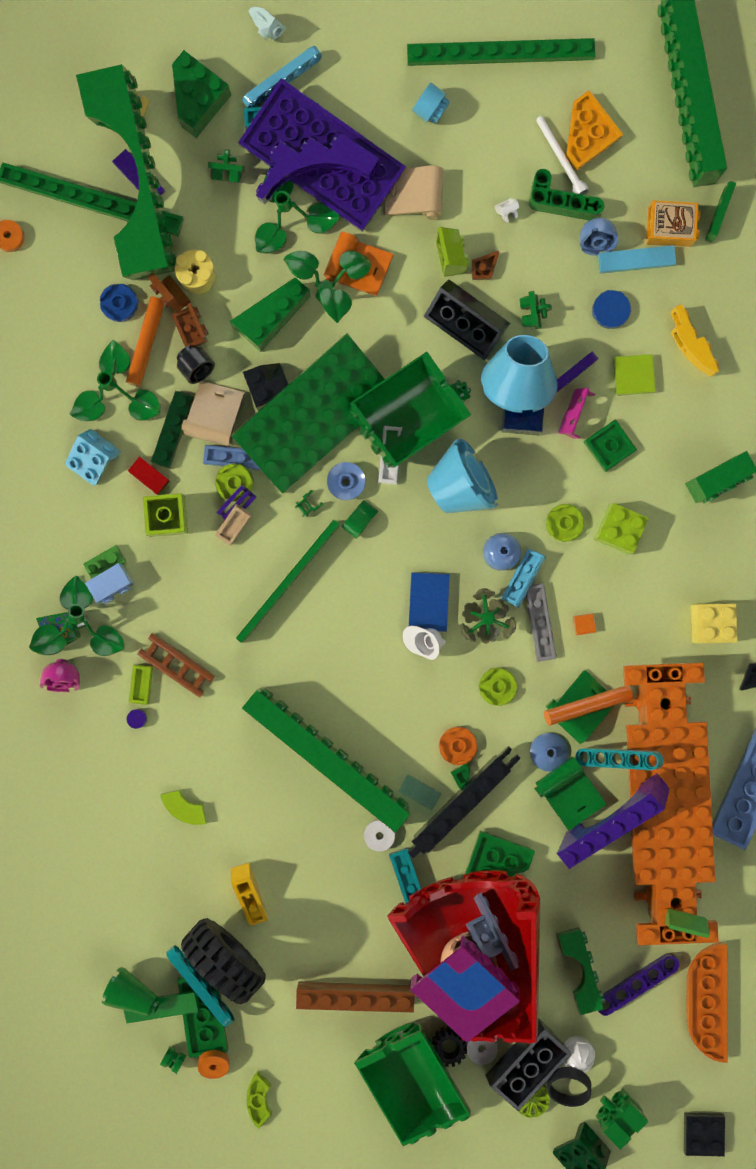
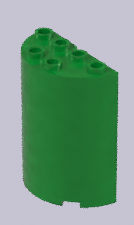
[349,351,471,468]
[354,1023,471,1146]

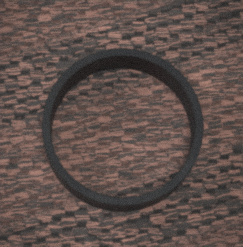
[547,1067,591,1107]

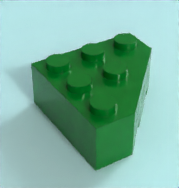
[172,50,231,139]

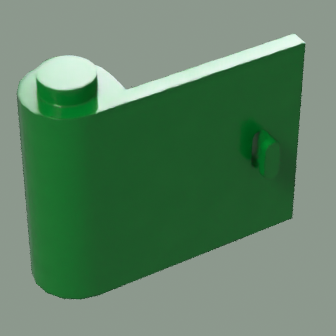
[546,670,615,744]
[534,756,607,831]

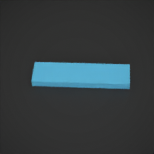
[598,245,676,274]

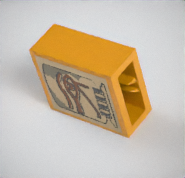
[646,200,700,247]

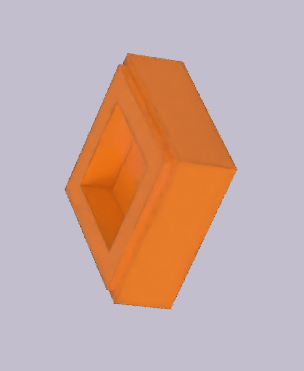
[573,614,596,635]

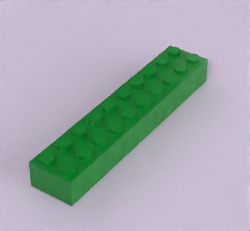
[657,0,727,187]
[242,688,410,833]

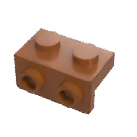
[148,272,190,313]
[171,303,209,347]

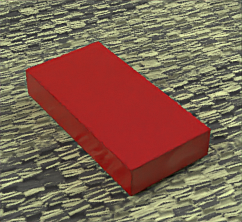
[128,456,170,495]

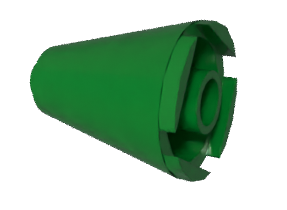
[102,967,160,1016]

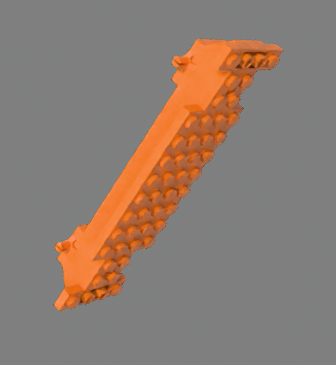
[623,663,719,945]

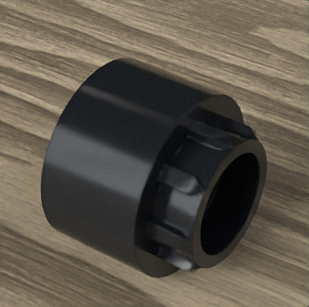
[177,345,215,384]

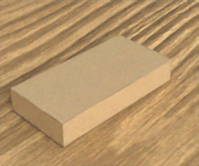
[215,504,252,546]

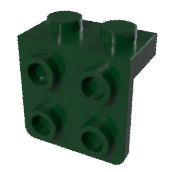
[553,1122,611,1169]

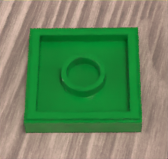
[583,419,637,472]

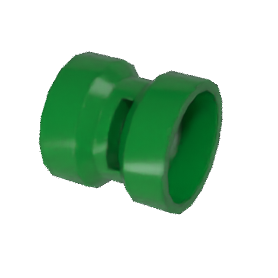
[160,1046,186,1074]

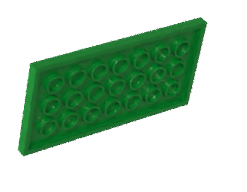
[231,333,385,494]

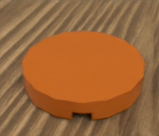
[439,726,478,765]

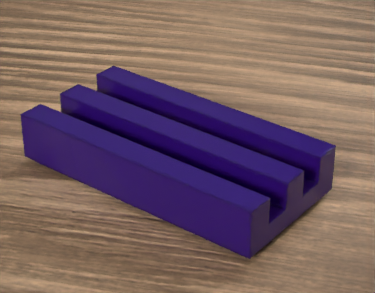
[216,484,257,520]

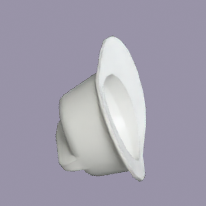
[402,626,446,660]

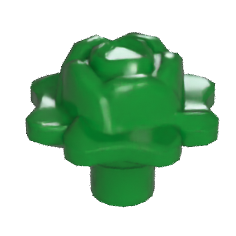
[450,380,471,402]

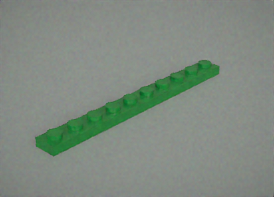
[407,38,595,66]
[0,162,184,237]

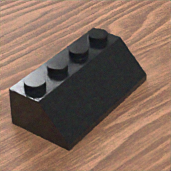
[423,279,511,360]
[485,1018,572,1111]

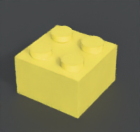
[691,604,737,643]

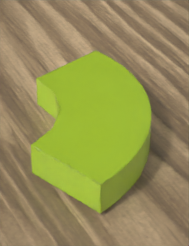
[160,790,207,825]
[247,1071,272,1129]

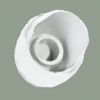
[564,1036,595,1073]

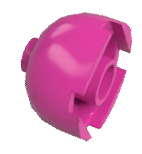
[40,659,80,692]

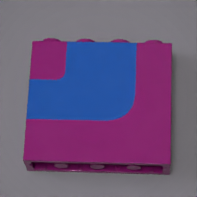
[410,936,520,1042]

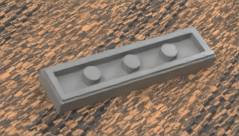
[526,583,557,662]

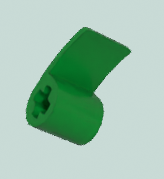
[342,500,378,539]

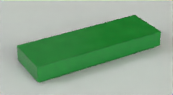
[705,181,736,242]

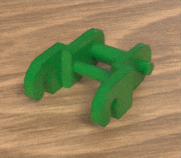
[295,490,323,517]

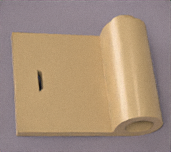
[385,165,443,220]
[182,381,245,446]

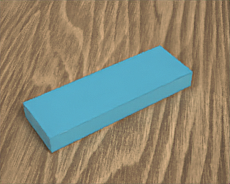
[501,548,546,608]

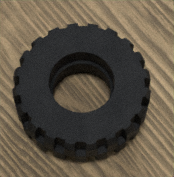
[181,918,266,1004]

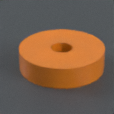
[0,220,25,252]
[198,1050,229,1079]

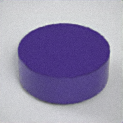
[127,709,147,729]

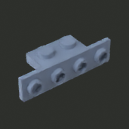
[466,893,519,971]

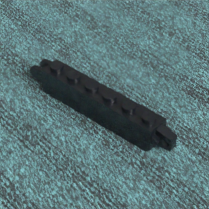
[408,746,520,858]

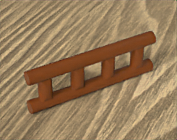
[137,633,215,698]

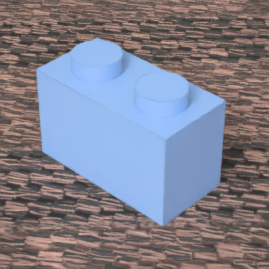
[85,563,134,604]

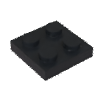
[684,1113,725,1157]

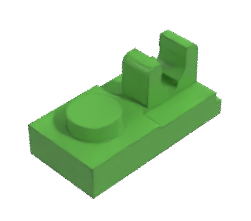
[83,545,126,579]

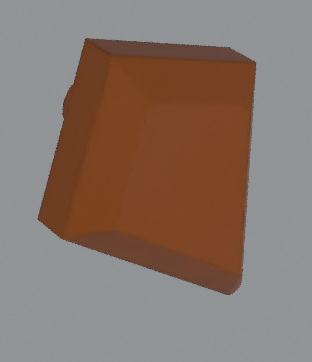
[472,251,499,280]

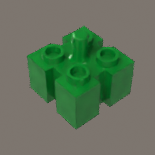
[596,1088,649,1150]

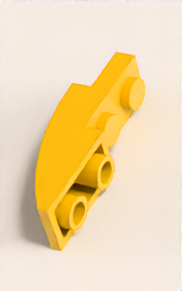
[670,304,719,377]

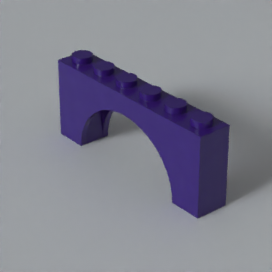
[557,773,670,869]

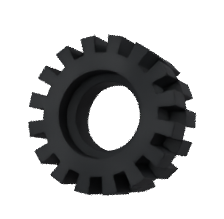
[432,1026,467,1067]

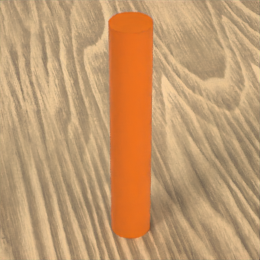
[126,296,164,387]
[544,686,633,726]

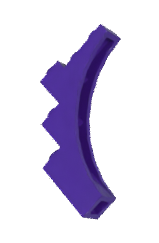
[256,133,380,204]

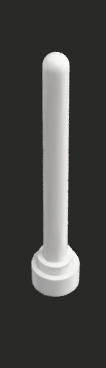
[537,116,589,195]

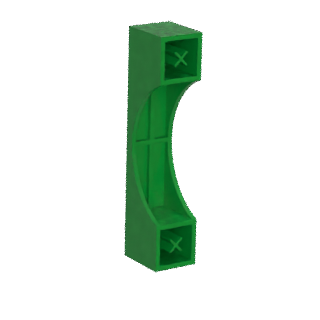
[76,64,176,280]

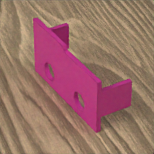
[558,388,596,439]

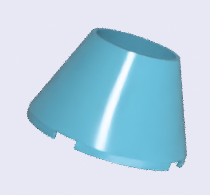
[481,335,558,413]
[427,438,498,513]

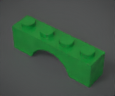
[556,927,605,1015]

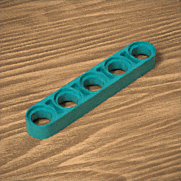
[575,748,664,770]
[166,945,235,1027]

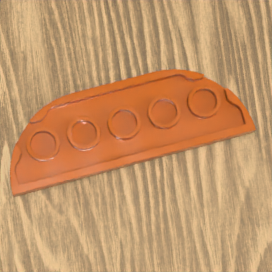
[686,942,728,1063]

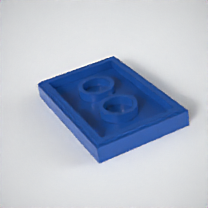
[409,573,450,632]

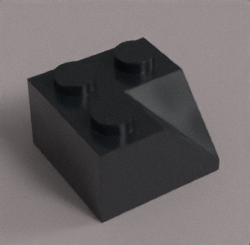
[243,363,288,411]

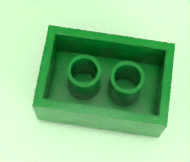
[685,451,756,504]

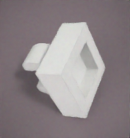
[494,198,520,222]

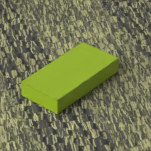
[129,665,153,705]

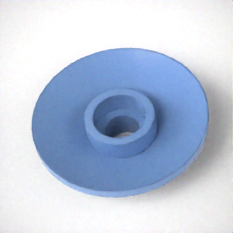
[327,462,365,500]
[530,733,569,771]

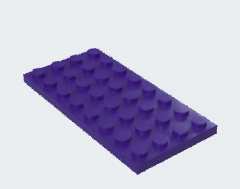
[238,78,406,232]

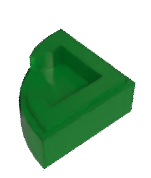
[451,763,470,789]

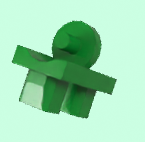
[208,149,245,183]
[519,291,552,330]

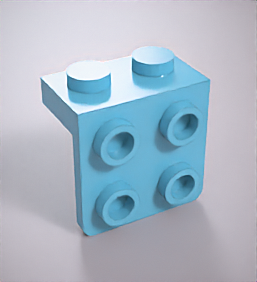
[65,429,121,485]

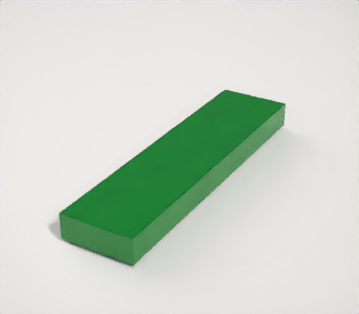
[124,991,200,1024]

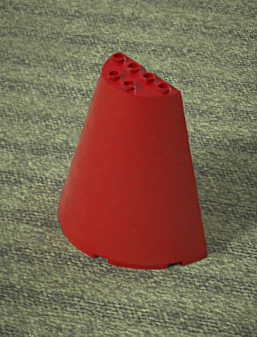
[387,870,540,1044]

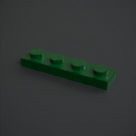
[151,390,194,469]

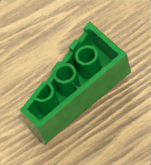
[230,277,311,352]

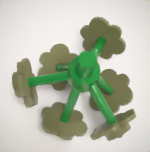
[461,588,516,644]

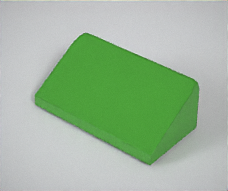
[664,909,710,938]

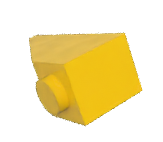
[231,863,268,926]

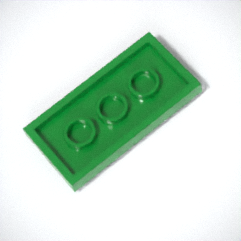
[178,977,228,1058]

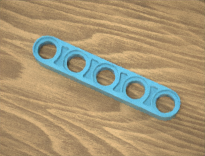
[242,46,322,108]

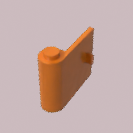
[324,232,394,297]

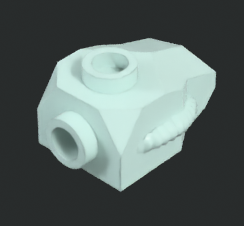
[248,6,286,40]

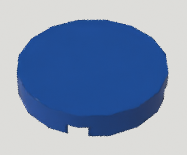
[100,284,139,322]
[592,290,631,329]

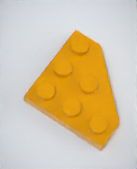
[566,90,623,171]

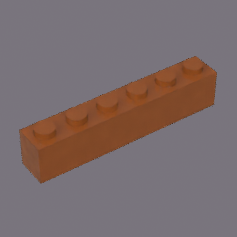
[296,982,415,1013]

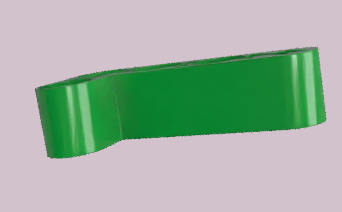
[529,169,605,221]

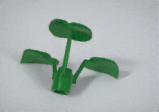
[255,167,340,254]
[283,251,371,323]
[70,340,161,421]
[29,576,125,656]

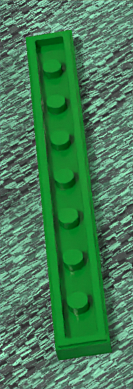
[236,519,340,643]

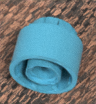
[412,82,449,123]

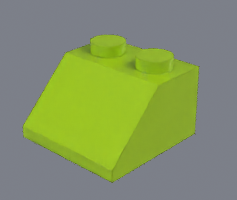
[436,227,469,277]

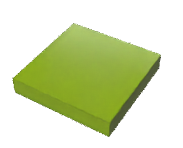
[613,354,656,396]

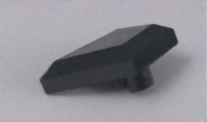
[739,663,756,691]

